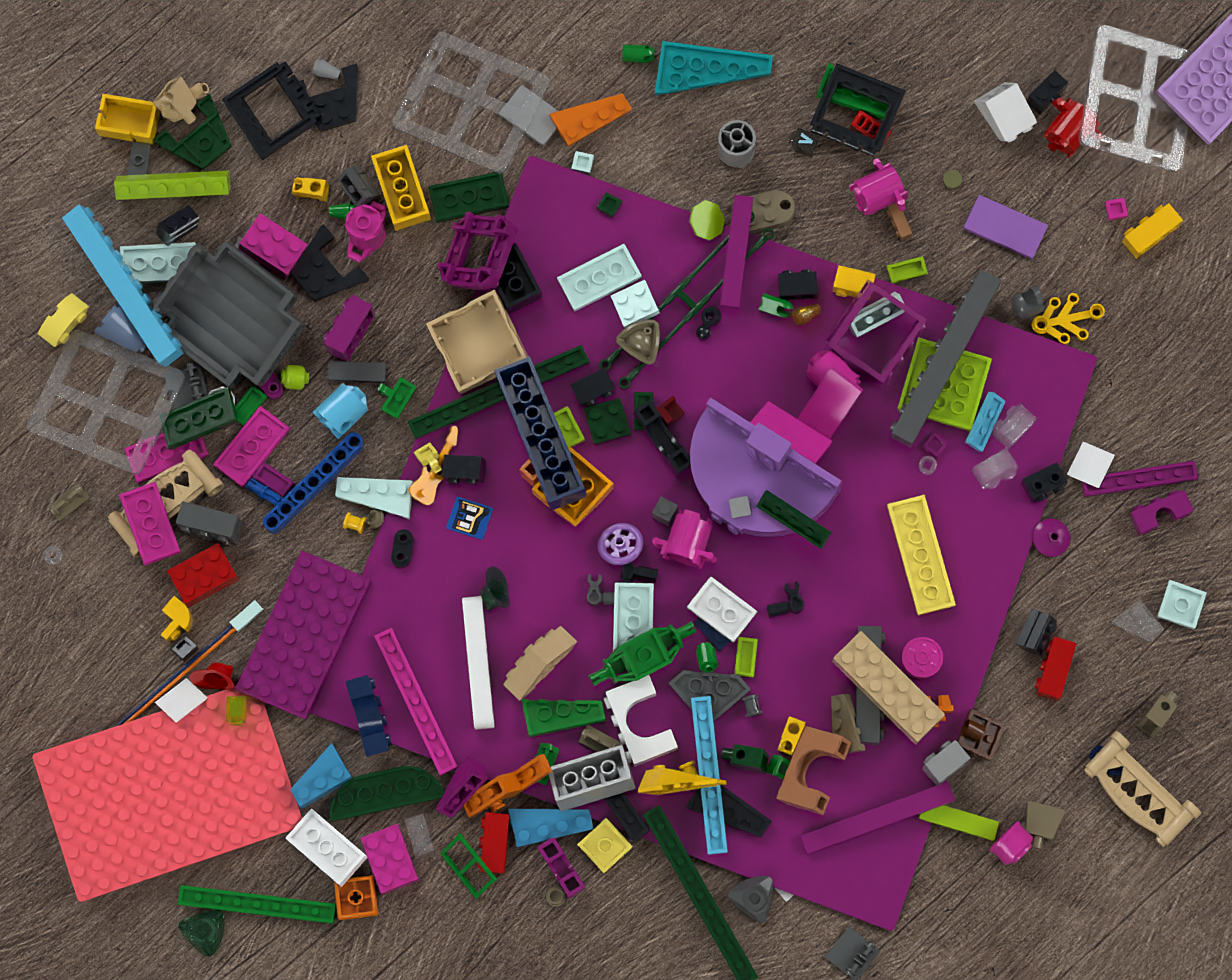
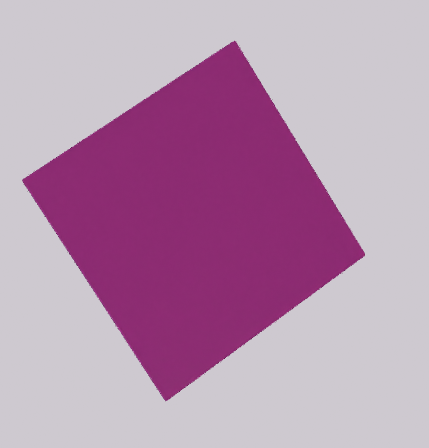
[310,156,1097,931]

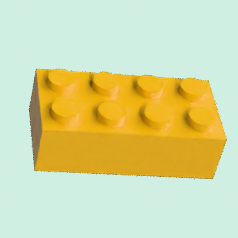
[371,145,431,231]

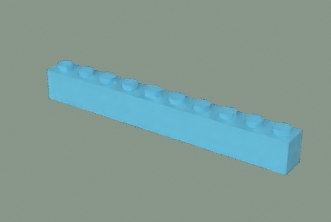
[62,204,184,367]

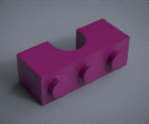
[1129,489,1194,537]
[537,837,586,899]

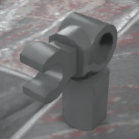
[587,574,615,606]

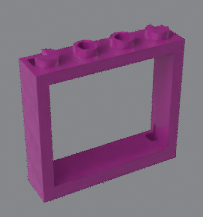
[824,279,927,383]

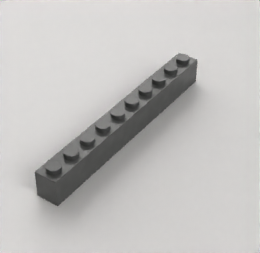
[890,269,1001,448]

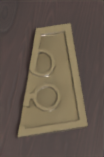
[831,694,866,754]

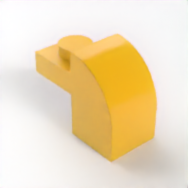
[161,596,192,643]

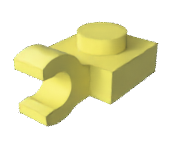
[414,442,442,474]

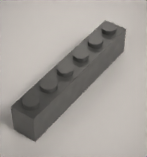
[855,626,885,745]

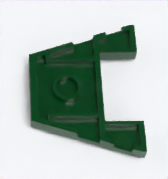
[153,94,232,171]

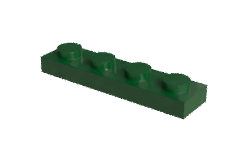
[756,490,832,549]

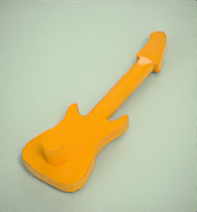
[408,426,458,505]

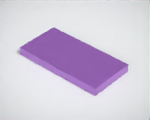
[963,195,1048,260]

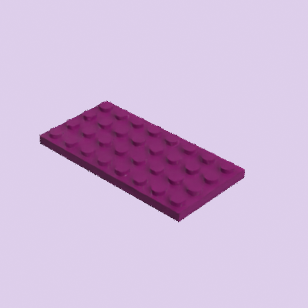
[235,550,371,720]

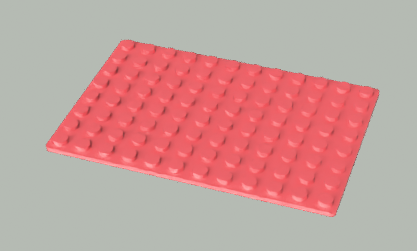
[32,686,302,902]

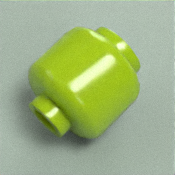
[281,365,309,390]

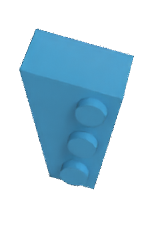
[290,743,352,809]

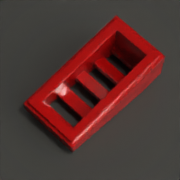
[850,110,892,147]

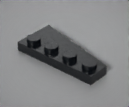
[685,785,772,838]

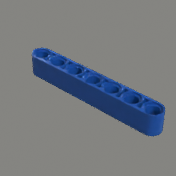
[263,433,364,534]

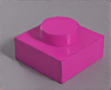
[1105,198,1128,221]

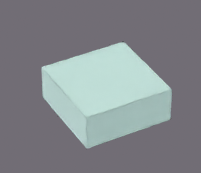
[571,151,594,175]

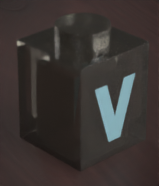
[789,128,819,157]

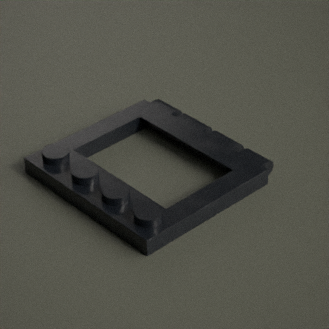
[222,62,322,161]
[810,63,906,157]

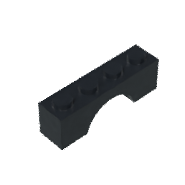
[633,400,691,476]

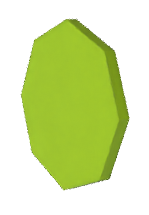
[689,200,725,241]

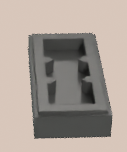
[127,142,152,175]

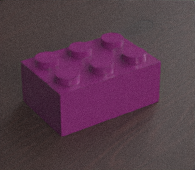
[323,295,375,362]

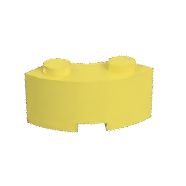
[38,293,89,347]

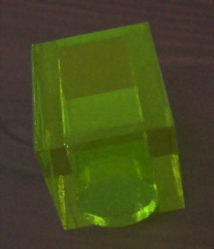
[226,696,247,726]

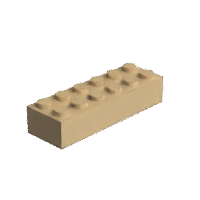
[832,631,945,745]

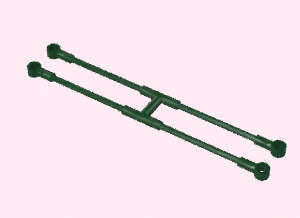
[599,212,774,390]

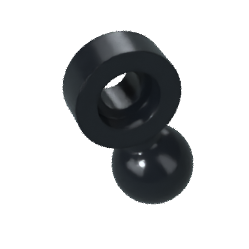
[696,306,722,340]

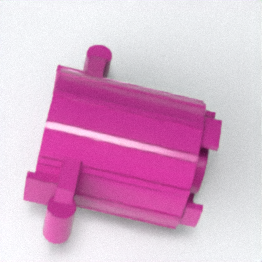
[849,159,908,215]

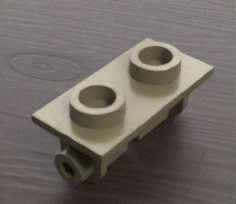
[48,483,90,522]
[578,725,622,752]

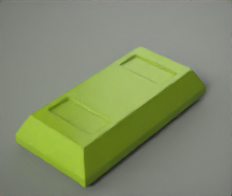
[887,256,928,283]
[735,637,758,677]

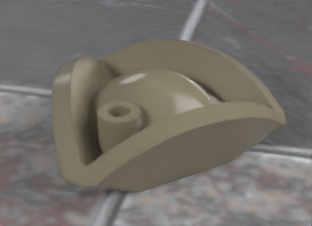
[616,320,660,365]

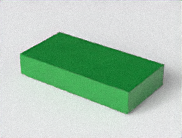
[235,385,268,426]

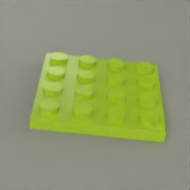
[897,337,992,431]

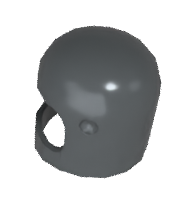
[1012,286,1044,319]

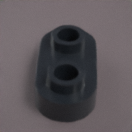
[391,529,414,568]

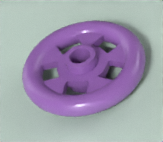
[598,523,643,565]

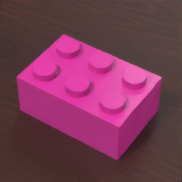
[238,213,308,280]
[361,824,420,895]

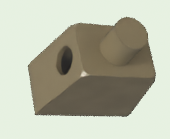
[1137,691,1178,738]
[1024,800,1065,850]

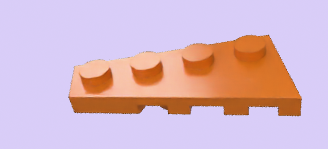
[549,93,632,147]

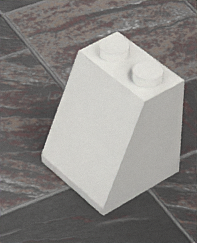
[974,82,1037,142]

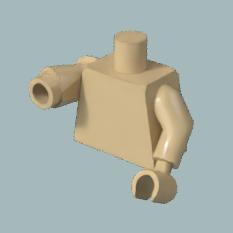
[153,77,209,124]

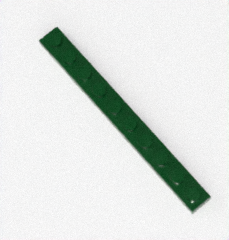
[407,345,590,440]
[643,805,759,980]

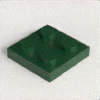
[584,398,631,446]

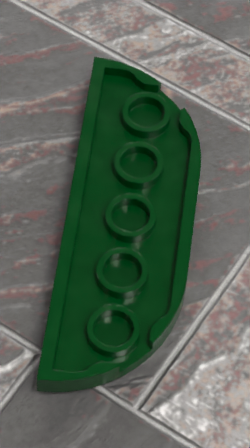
[330,766,444,822]

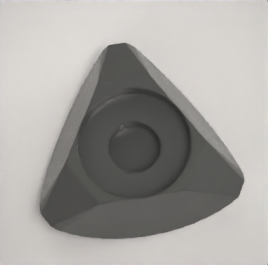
[728,876,773,923]

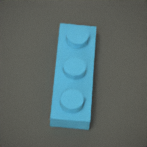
[965,392,1006,452]

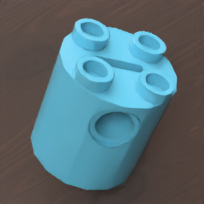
[312,383,369,439]

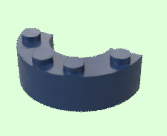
[345,675,392,757]

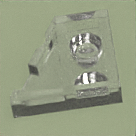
[1110,599,1165,642]

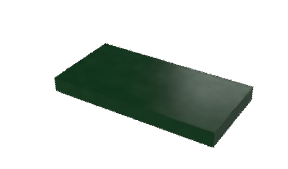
[428,171,509,223]
[160,387,238,450]

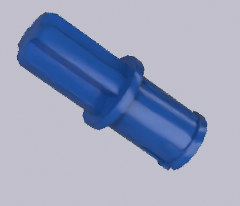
[246,478,283,506]

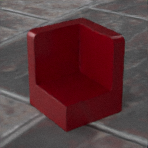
[657,396,685,428]

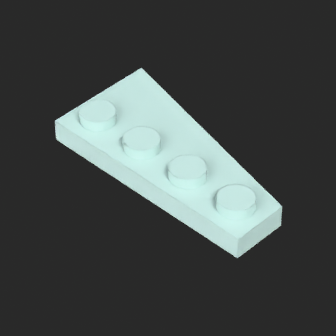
[335,477,413,520]

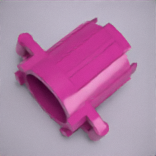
[345,201,386,263]
[652,510,717,569]

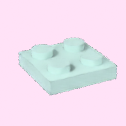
[611,280,660,328]
[1157,580,1207,630]

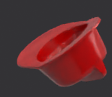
[189,662,234,690]

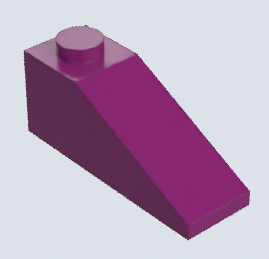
[436,756,488,818]

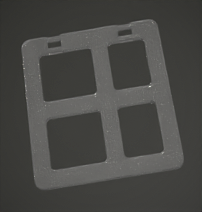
[1079,25,1193,172]
[392,32,550,174]
[27,330,185,474]

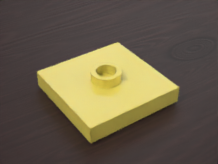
[577,818,633,873]

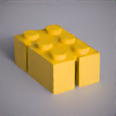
[95,94,161,145]

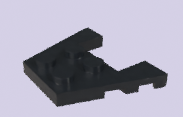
[298,64,358,132]
[291,224,370,302]

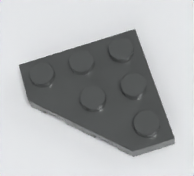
[668,670,751,722]

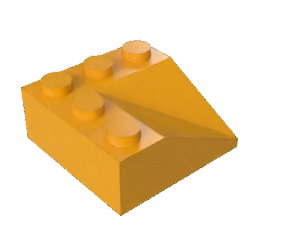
[532,447,614,527]

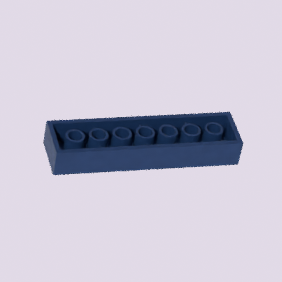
[494,357,587,511]

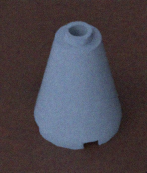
[94,303,147,353]

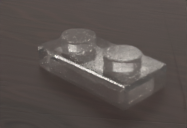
[404,814,435,857]

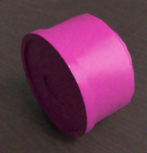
[902,637,943,680]
[989,820,1033,865]

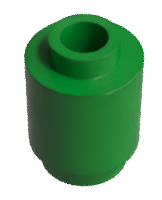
[696,642,718,673]

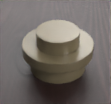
[367,510,384,529]
[546,887,566,907]

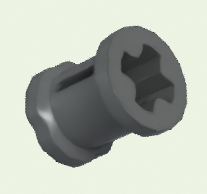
[741,694,762,718]

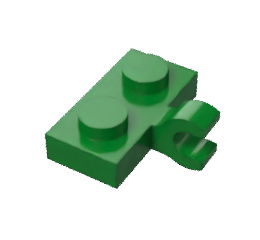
[377,377,417,420]

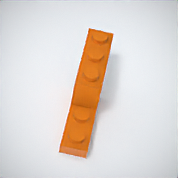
[463,754,552,818]

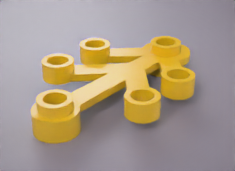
[1031,293,1105,345]

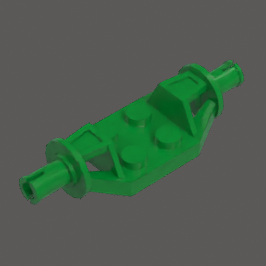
[588,621,696,686]

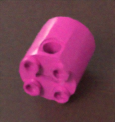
[806,349,861,387]

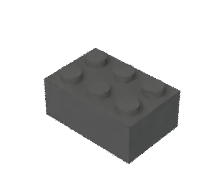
[176,501,243,546]

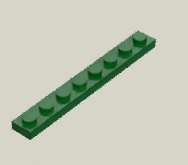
[177,885,337,924]

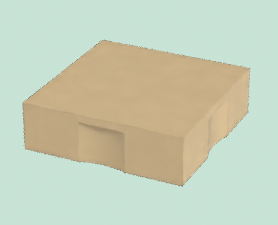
[426,290,528,394]

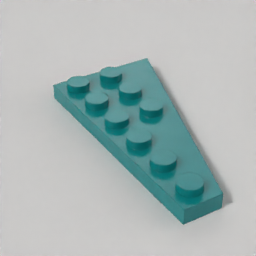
[655,41,773,96]

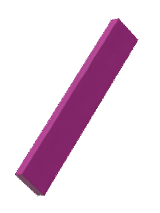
[720,195,754,309]
[1081,461,1199,498]

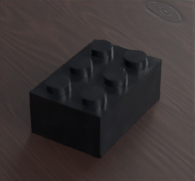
[482,243,542,314]

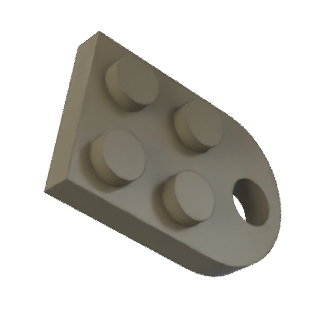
[749,190,795,234]

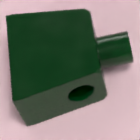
[721,744,769,774]

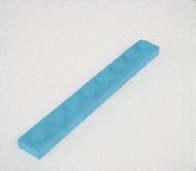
[691,696,727,855]

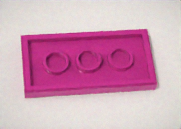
[797,367,864,439]
[750,401,833,464]
[213,406,291,488]
[124,433,209,484]
[119,482,181,566]

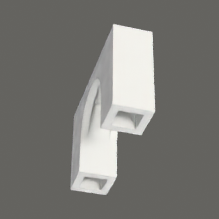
[603,675,678,767]

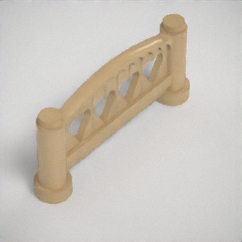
[108,450,224,558]
[1084,731,1201,847]

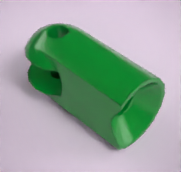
[622,44,655,63]
[758,293,793,318]

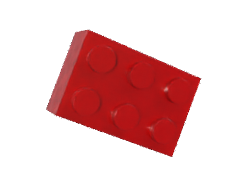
[167,543,239,608]

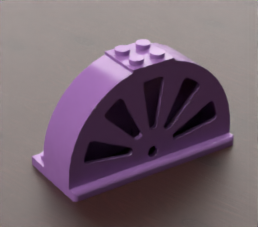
[690,397,842,537]

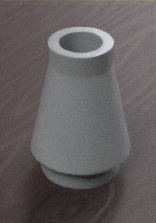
[312,59,341,80]

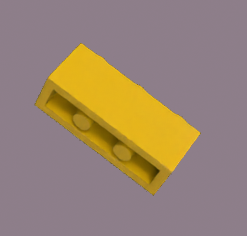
[1122,203,1183,259]

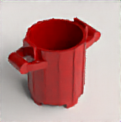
[1042,98,1103,158]

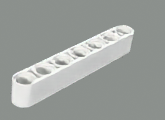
[462,596,494,730]

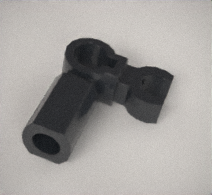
[620,562,658,583]
[767,581,804,618]

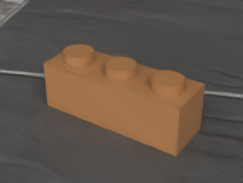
[886,203,912,241]

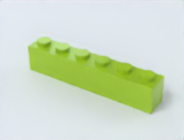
[114,170,231,200]

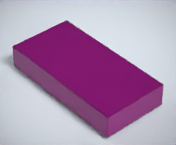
[252,461,295,498]

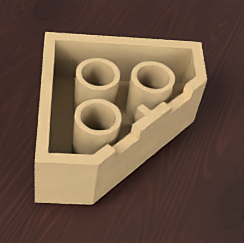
[503,626,577,700]

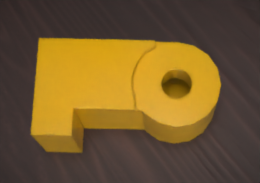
[291,178,330,202]
[777,716,806,756]

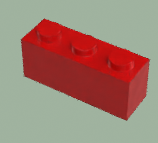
[1034,636,1077,701]
[477,812,510,875]

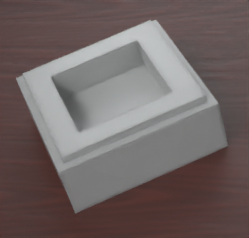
[729,496,751,519]

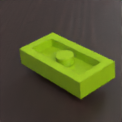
[554,406,585,448]

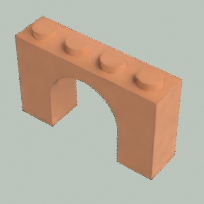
[776,726,852,815]

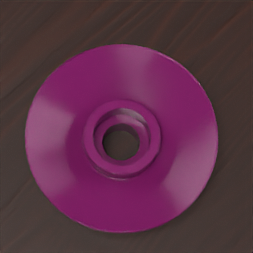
[1033,518,1070,557]

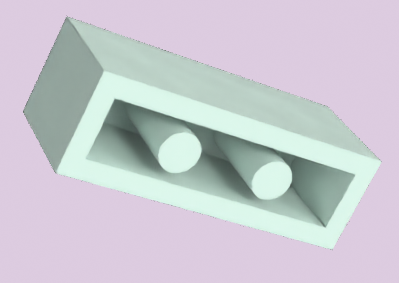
[849,292,905,337]

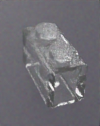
[992,404,1037,449]
[972,448,1018,490]

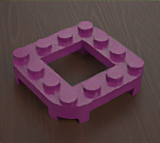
[437,212,518,290]

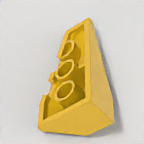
[638,765,727,795]

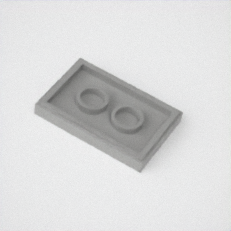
[499,85,558,147]

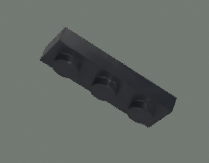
[604,793,649,842]

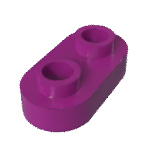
[259,372,284,400]

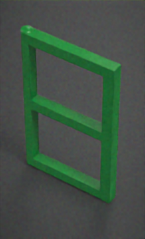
[440,833,497,899]

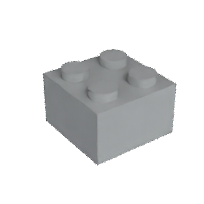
[922,740,971,786]

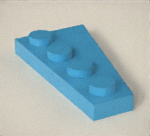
[508,809,594,847]

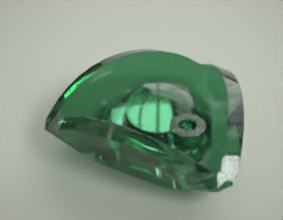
[178,910,225,956]

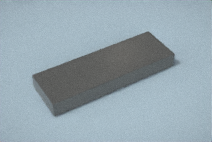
[328,361,386,383]

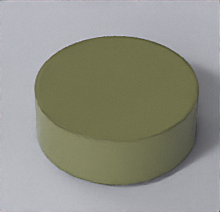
[943,170,962,190]

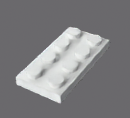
[286,809,368,887]

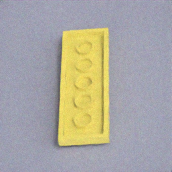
[887,495,956,616]

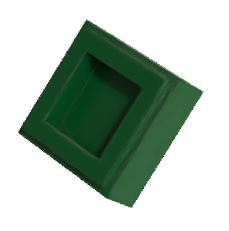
[597,192,622,218]

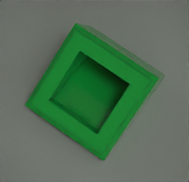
[766,754,791,780]

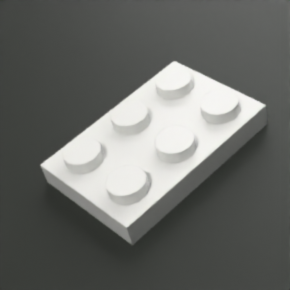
[687,577,757,643]

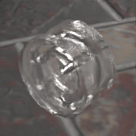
[919,456,937,475]

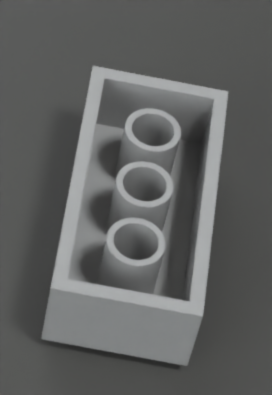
[549,745,636,811]

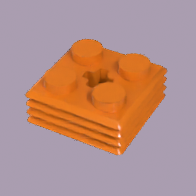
[334,875,378,920]

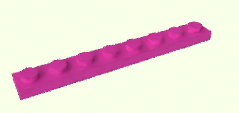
[374,627,458,776]

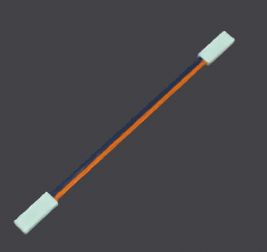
[114,600,263,727]

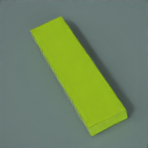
[918,805,999,841]

